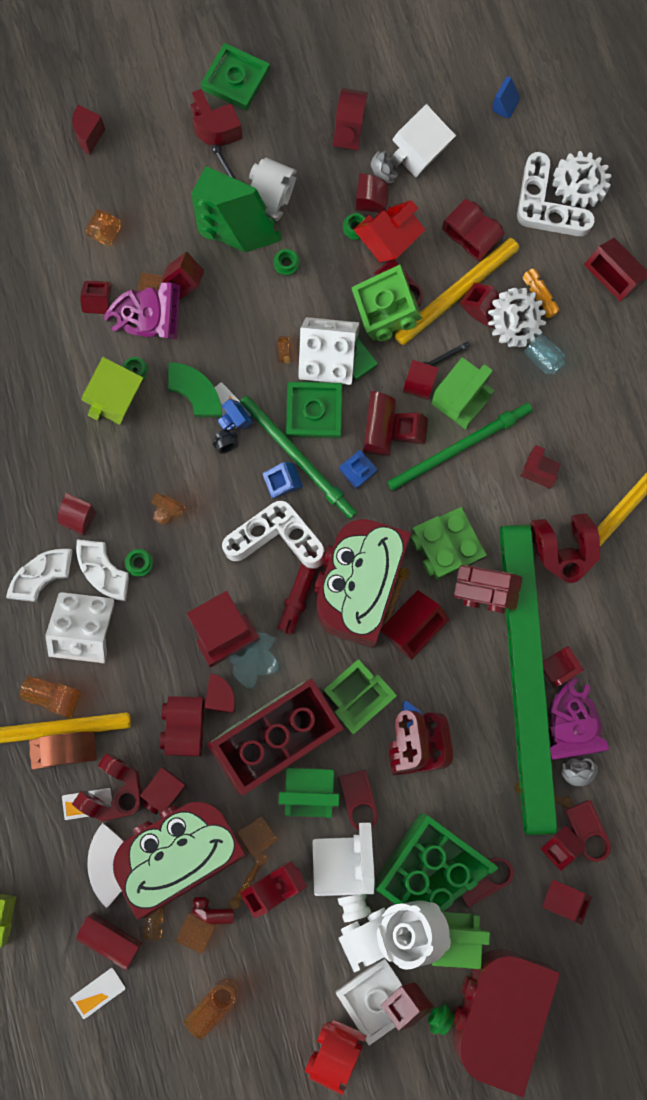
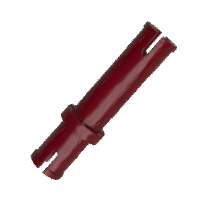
[277,550,318,635]

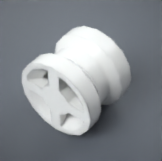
[337,894,372,922]

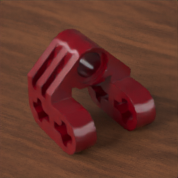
[530,513,600,583]
[388,710,453,775]
[72,753,144,821]

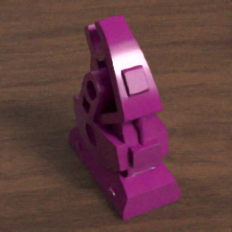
[104,283,180,340]
[548,678,609,761]

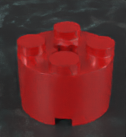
[305,1019,367,1095]

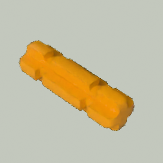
[523,268,560,319]

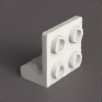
[299,317,359,385]
[45,592,114,663]
[313,823,374,896]

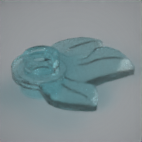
[228,632,279,689]

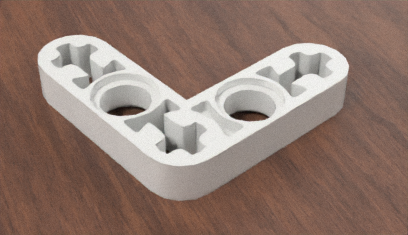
[517,152,595,236]
[222,501,325,568]

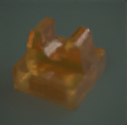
[85,209,122,246]
[151,493,186,525]

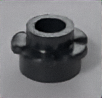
[212,429,238,454]

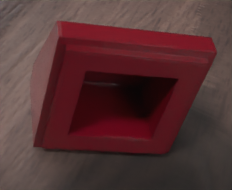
[80,281,111,314]
[392,412,428,444]
[541,826,586,871]

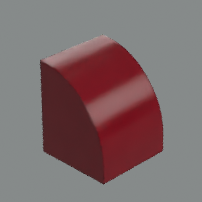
[72,105,105,155]
[355,173,389,213]
[460,283,500,328]
[403,360,439,400]
[57,493,97,536]
[205,673,236,714]
[542,880,592,925]

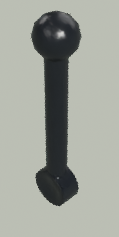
[211,144,236,179]
[422,341,470,366]

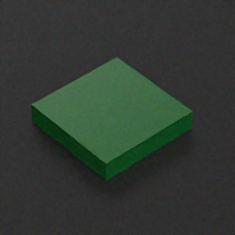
[200,43,270,111]
[286,382,342,438]

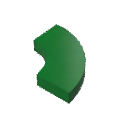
[168,362,222,417]

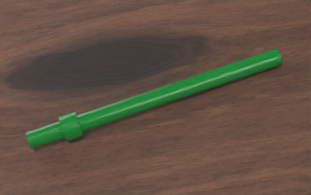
[240,395,358,520]
[387,402,533,491]

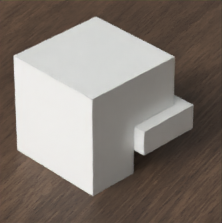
[391,104,456,177]

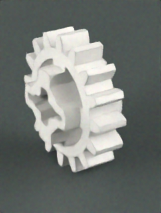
[552,151,611,209]
[488,288,546,347]

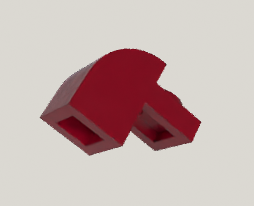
[332,88,368,150]
[190,89,242,146]
[239,861,307,919]

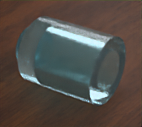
[524,333,566,375]

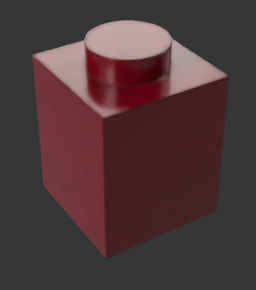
[140,767,188,815]

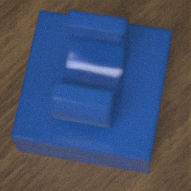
[218,399,254,430]
[339,450,378,490]

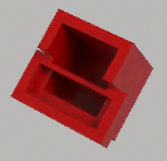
[353,200,426,262]

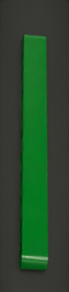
[500,524,557,836]

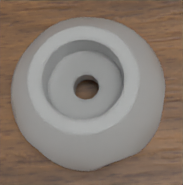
[371,151,398,183]
[561,758,598,786]

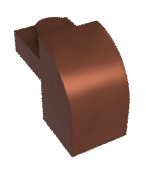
[29,731,97,770]

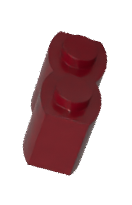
[442,199,505,262]
[160,696,205,757]

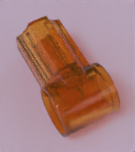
[19,675,82,719]
[183,979,238,1041]

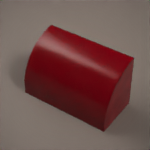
[584,238,647,302]
[363,391,396,456]
[380,590,450,660]
[76,913,143,971]

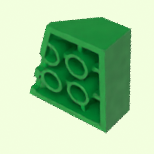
[191,166,282,253]
[374,812,499,912]

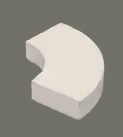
[76,539,130,602]
[6,549,73,602]
[87,823,125,908]

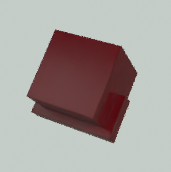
[186,591,260,668]

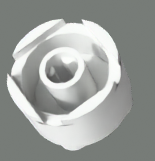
[249,158,297,221]
[377,901,451,969]
[338,907,386,972]

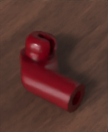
[191,897,234,924]

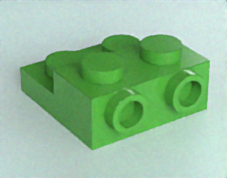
[351,265,422,341]
[410,507,487,581]

